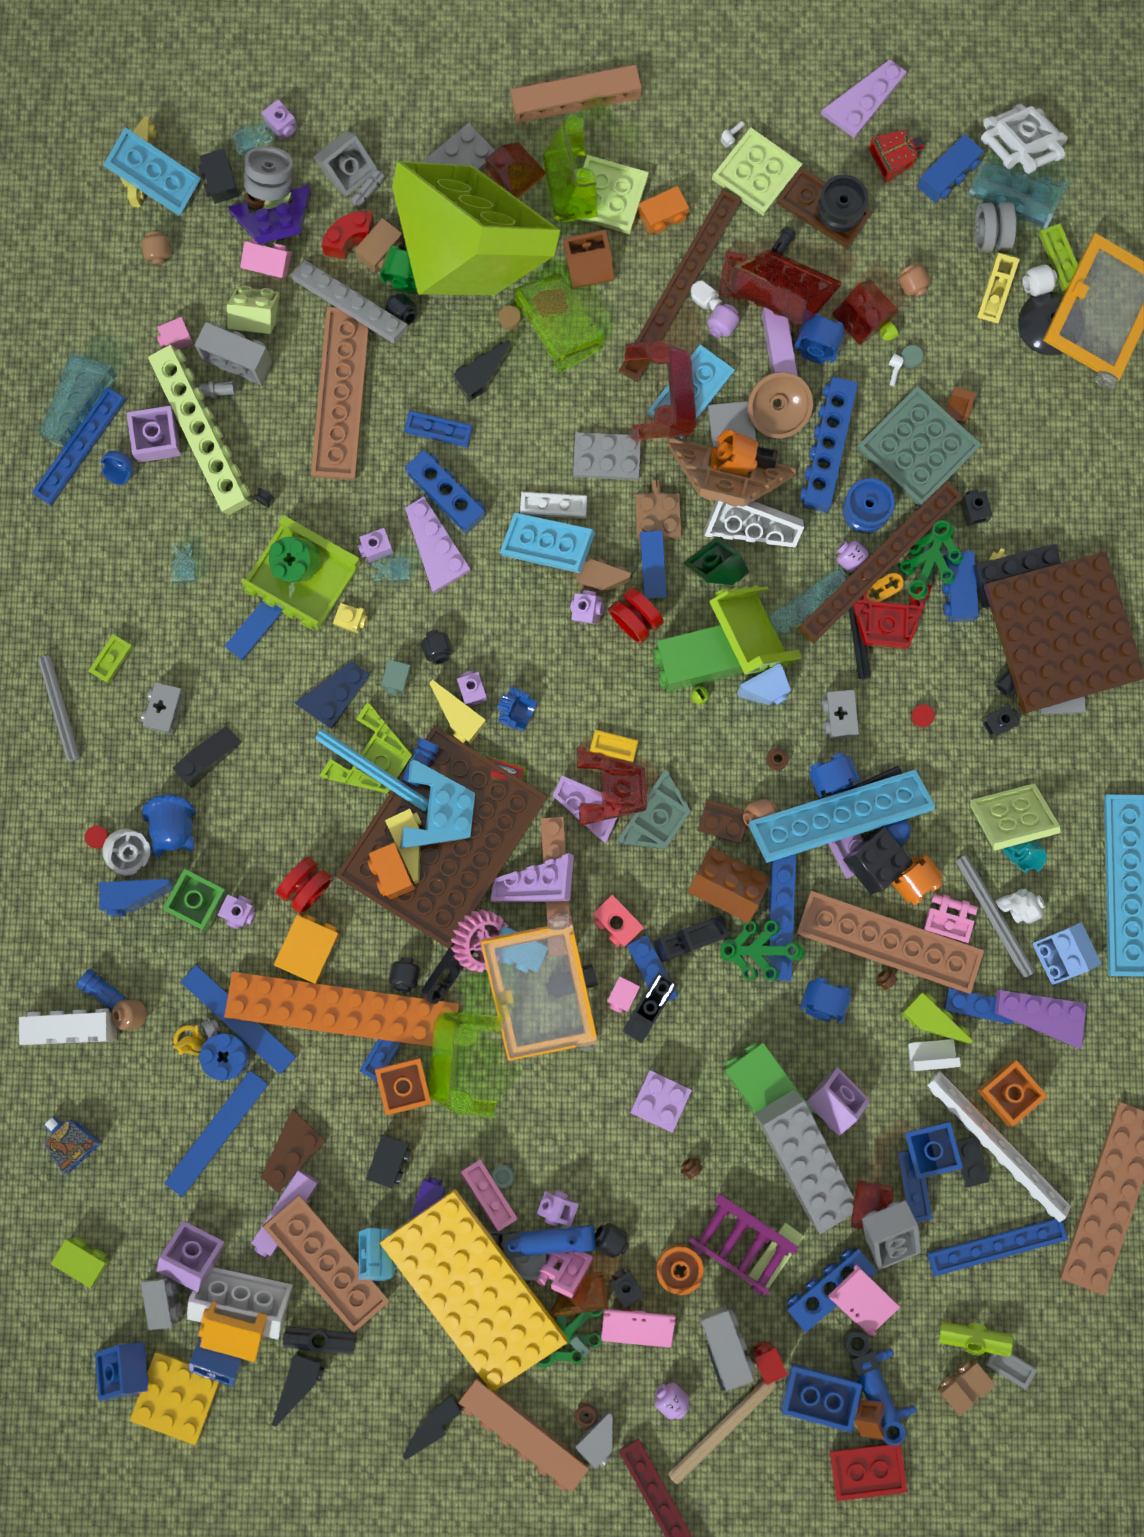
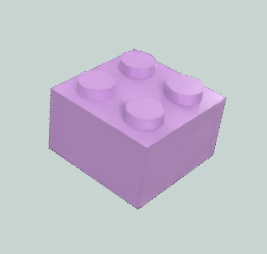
[127,406,182,463]
[806,1067,870,1136]
[630,1070,692,1133]
[157,1221,224,1292]

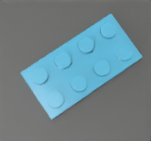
[103,127,201,216]
[647,345,735,439]
[500,513,595,573]

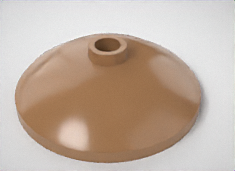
[747,372,813,438]

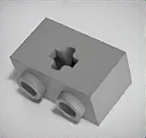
[141,682,185,735]
[822,690,859,740]

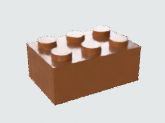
[687,847,771,923]

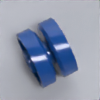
[842,478,895,533]

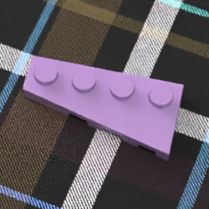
[821,60,907,139]
[405,497,471,594]
[491,853,574,903]

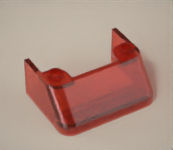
[624,341,697,440]

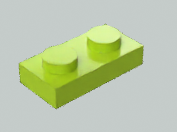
[88,634,133,684]

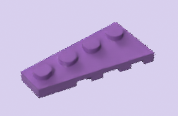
[995,990,1086,1049]

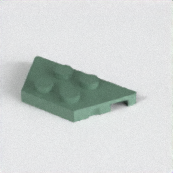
[616,769,691,849]

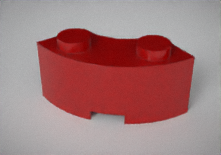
[321,211,375,259]

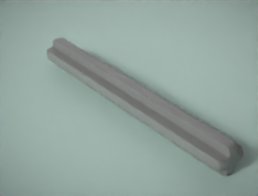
[38,655,80,762]

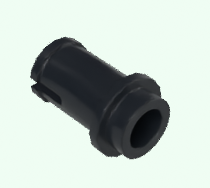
[771,227,796,256]

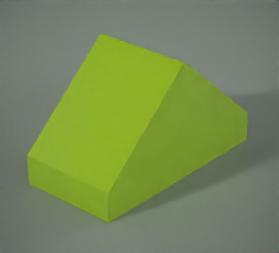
[392,161,560,295]

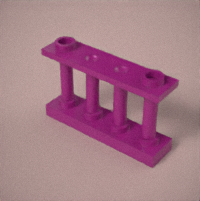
[689,1194,798,1296]

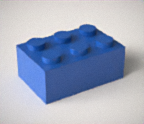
[779,1362,862,1432]

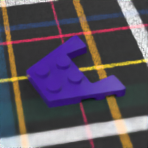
[228,185,312,244]

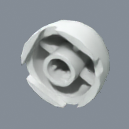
[103,828,150,875]

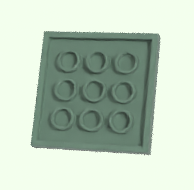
[856,386,982,507]

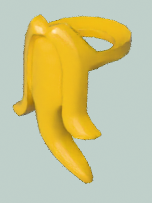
[173,1025,206,1055]

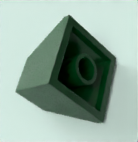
[683,537,749,585]

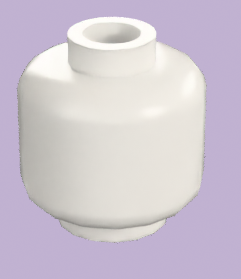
[1023,264,1057,296]

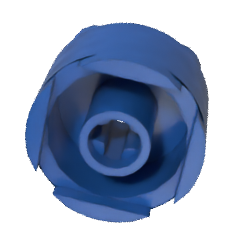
[795,313,845,364]
[809,752,861,798]
[799,977,852,1024]
[199,1034,250,1080]

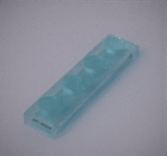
[768,568,848,636]

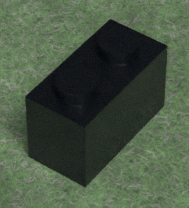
[198,149,239,204]
[366,1134,412,1189]

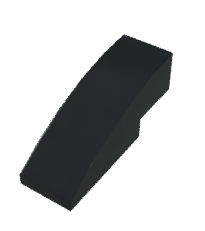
[653,915,730,962]
[403,1393,462,1460]

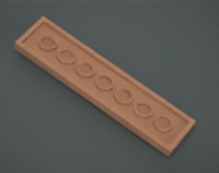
[311,307,370,480]
[796,891,984,994]
[1059,1102,1144,1296]

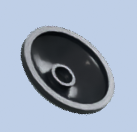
[1017,292,1083,355]

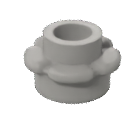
[201,1018,220,1039]

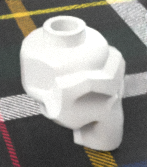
[996,889,1046,924]

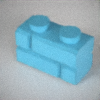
[359,1228,396,1281]

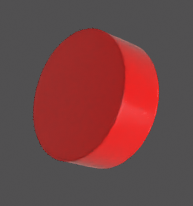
[911,704,935,728]
[85,826,109,849]

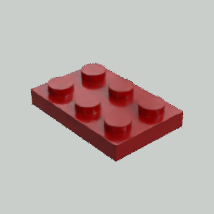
[829,1443,907,1501]

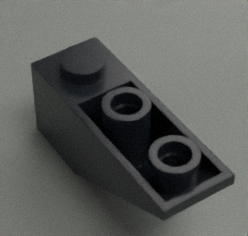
[453,340,511,402]
[622,972,678,1044]

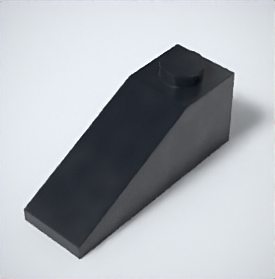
[172,726,242,788]
[272,1352,325,1427]

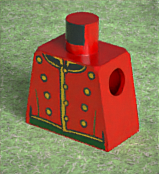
[868,130,924,183]

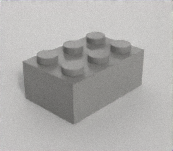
[194,322,273,385]
[862,1200,921,1271]
[698,1305,756,1391]

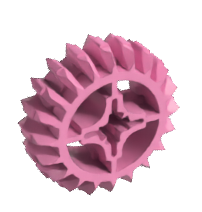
[451,910,508,972]

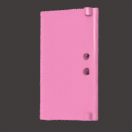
[828,1265,900,1337]
[600,1309,675,1347]

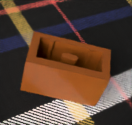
[563,230,614,289]

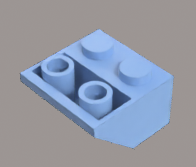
[1032,922,1102,985]

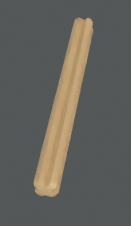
[668,1380,777,1484]

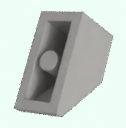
[575,1409,613,1468]

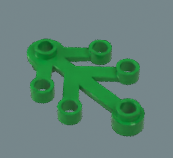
[900,520,964,600]
[720,920,806,981]
[536,1296,605,1368]

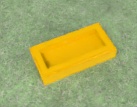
[590,729,639,763]

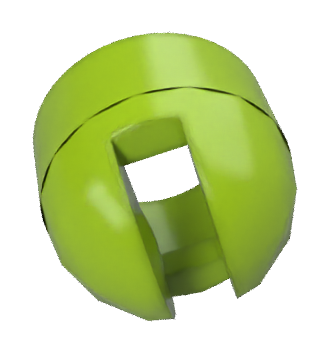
[879,321,898,341]
[691,686,709,705]

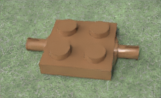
[635,479,681,541]

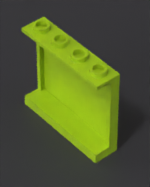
[241,515,361,630]
[709,585,802,675]

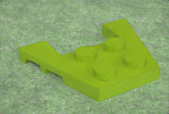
[319,702,413,794]

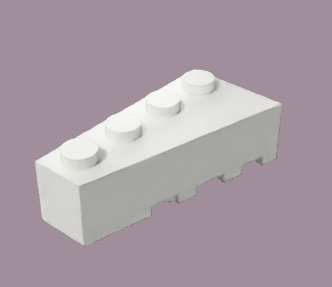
[704,500,804,547]
[19,1009,117,1045]

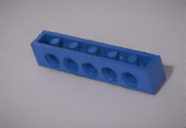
[800,377,858,513]

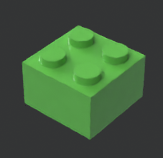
[163,869,229,932]

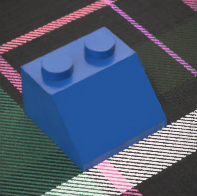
[905,1121,963,1179]
[94,1342,149,1401]

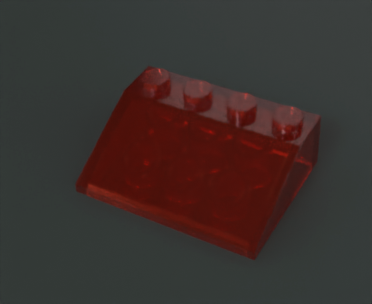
[729,249,842,325]

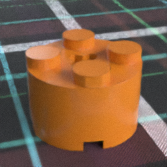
[709,429,758,477]
[891,853,943,905]
[656,1244,704,1295]

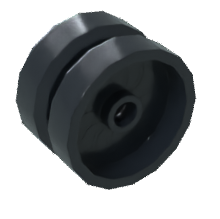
[817,174,869,233]

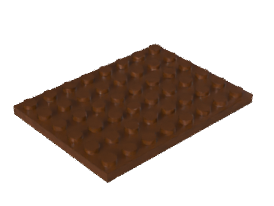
[335,725,548,949]

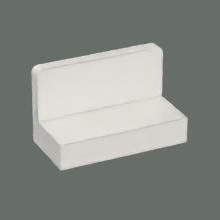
[908,1039,961,1071]

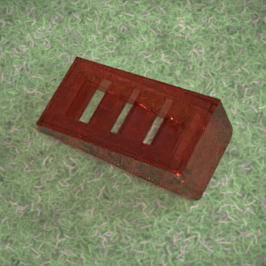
[718,251,747,299]

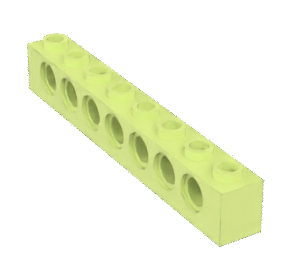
[148,345,252,515]

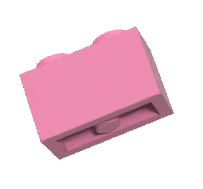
[240,238,292,278]

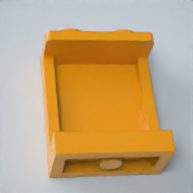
[274,913,341,984]
[198,1301,268,1362]

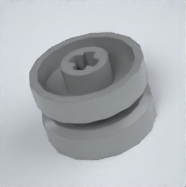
[244,146,293,201]
[975,202,1016,252]

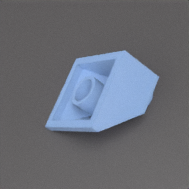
[737,663,791,705]

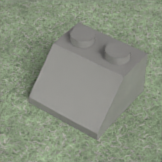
[313,131,378,197]

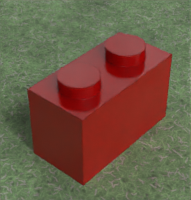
[750,1341,788,1385]

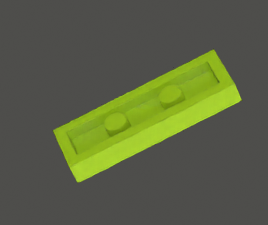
[1039,223,1085,291]

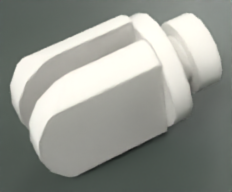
[691,281,722,310]

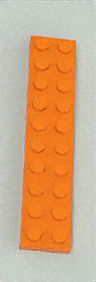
[224,972,459,1050]

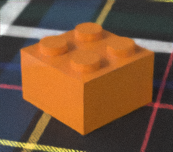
[367,843,416,900]
[374,1057,431,1116]
[977,1060,1048,1127]

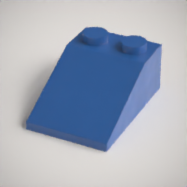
[99,879,176,917]

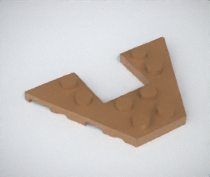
[667,437,797,507]

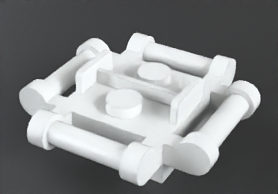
[981,104,1067,174]

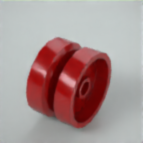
[608,587,664,645]
[275,856,333,915]

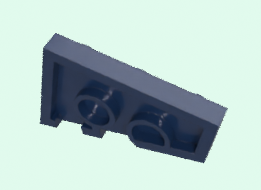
[295,661,371,730]

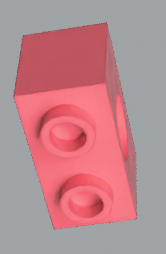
[592,895,644,948]

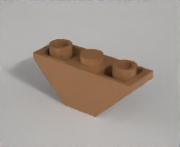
[573,557,631,595]

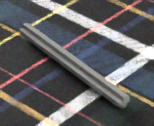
[956,855,1034,978]

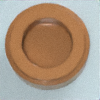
[499,306,521,329]

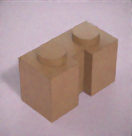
[355,218,404,274]
[937,1359,996,1416]

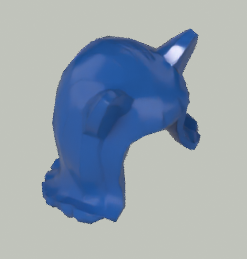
[142,794,196,856]

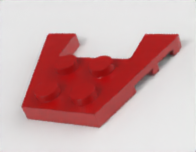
[845,576,932,649]

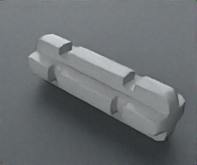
[351,170,385,208]

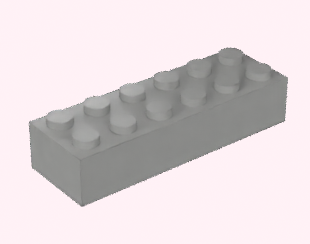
[754,1090,860,1234]

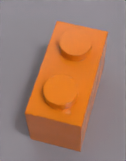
[638,186,689,235]

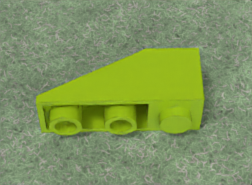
[900,993,973,1044]

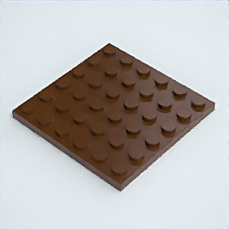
[983,551,1144,714]

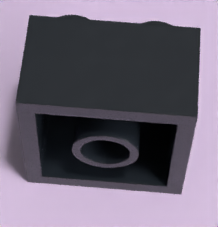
[843,827,913,895]

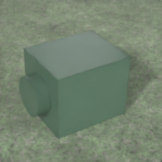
[381,659,412,696]

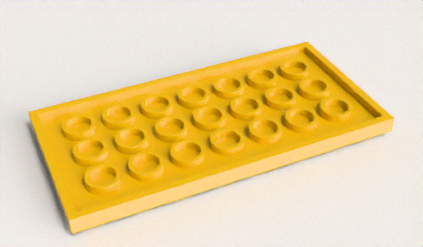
[380,1189,568,1391]

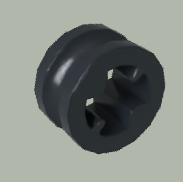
[253,487,275,508]

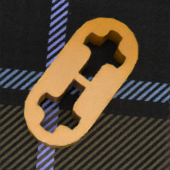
[867,573,904,602]

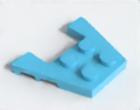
[400,760,475,849]

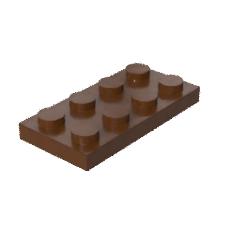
[776,167,873,249]

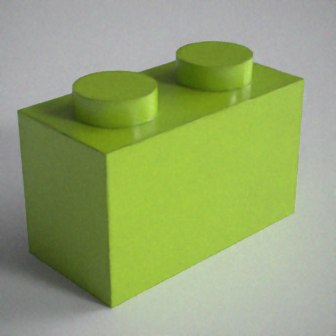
[51,1236,110,1288]

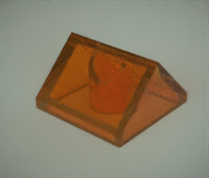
[550,1272,609,1317]

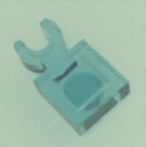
[230,124,272,156]
[171,543,196,584]
[371,558,410,583]

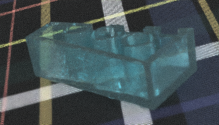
[968,162,1069,229]
[39,353,118,447]

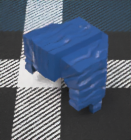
[497,686,537,732]

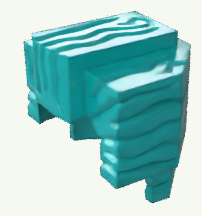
[1002,839,1047,874]

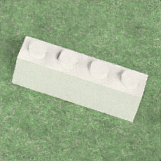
[187,1267,293,1340]

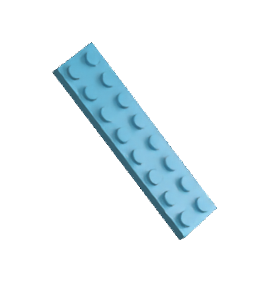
[749,770,935,863]
[1104,795,1144,977]

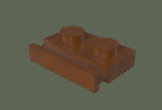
[697,799,746,845]

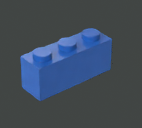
[917,134,984,204]
[942,551,979,622]

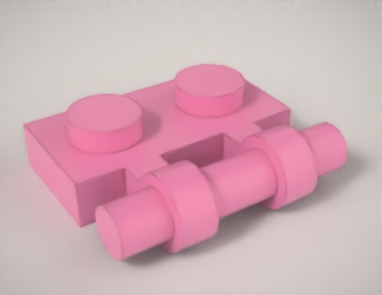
[923,894,978,944]
[536,1252,593,1298]

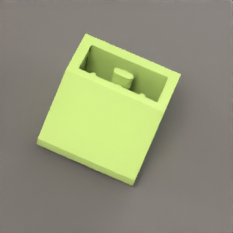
[227,286,280,334]

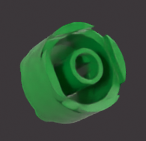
[379,245,417,294]
[269,537,321,582]

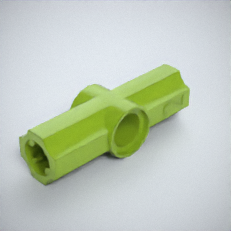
[939,1321,1013,1357]

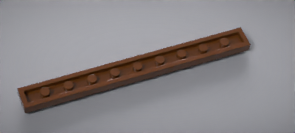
[619,189,741,382]
[798,481,963,644]

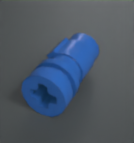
[402,738,440,787]
[76,968,126,1010]

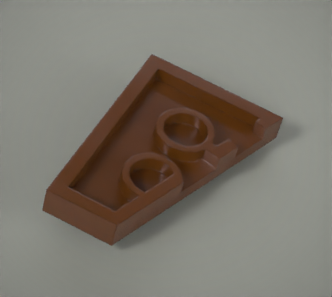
[261,1109,327,1193]

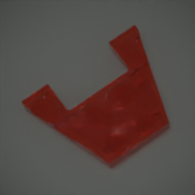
[576,746,647,825]

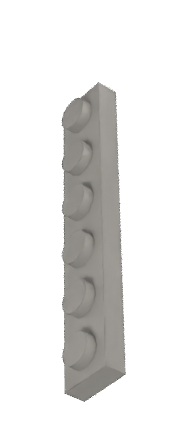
[292,260,408,344]

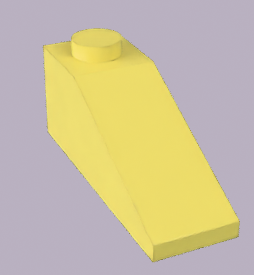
[977,251,1019,323]
[430,680,487,744]
[385,809,423,884]

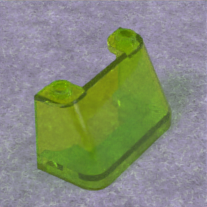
[543,113,597,222]
[513,273,605,374]

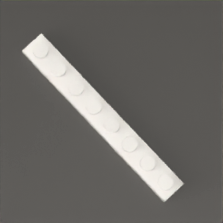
[927,1071,1071,1222]

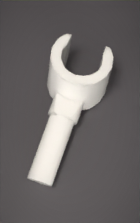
[720,121,744,147]
[889,354,903,387]

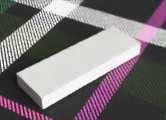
[520,492,587,519]

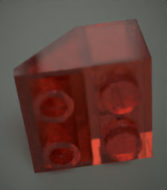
[832,279,899,345]

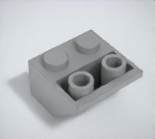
[141,1276,183,1330]

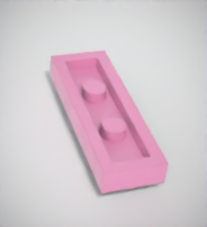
[460,1160,518,1233]

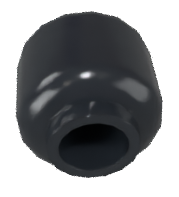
[385,293,417,326]
[421,630,453,665]
[388,957,420,992]
[595,1223,629,1258]

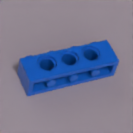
[404,450,485,535]
[785,1247,877,1333]

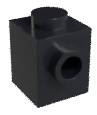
[960,489,993,526]
[981,705,1020,740]
[609,1269,644,1309]

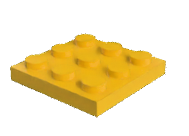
[130,1351,220,1445]

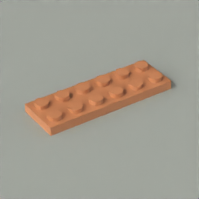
[262,1194,389,1333]

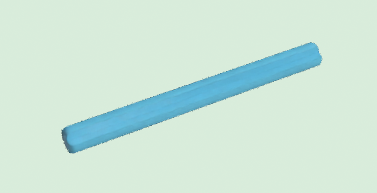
[316,729,429,812]

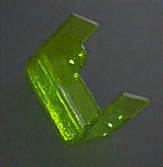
[429,1011,505,1118]

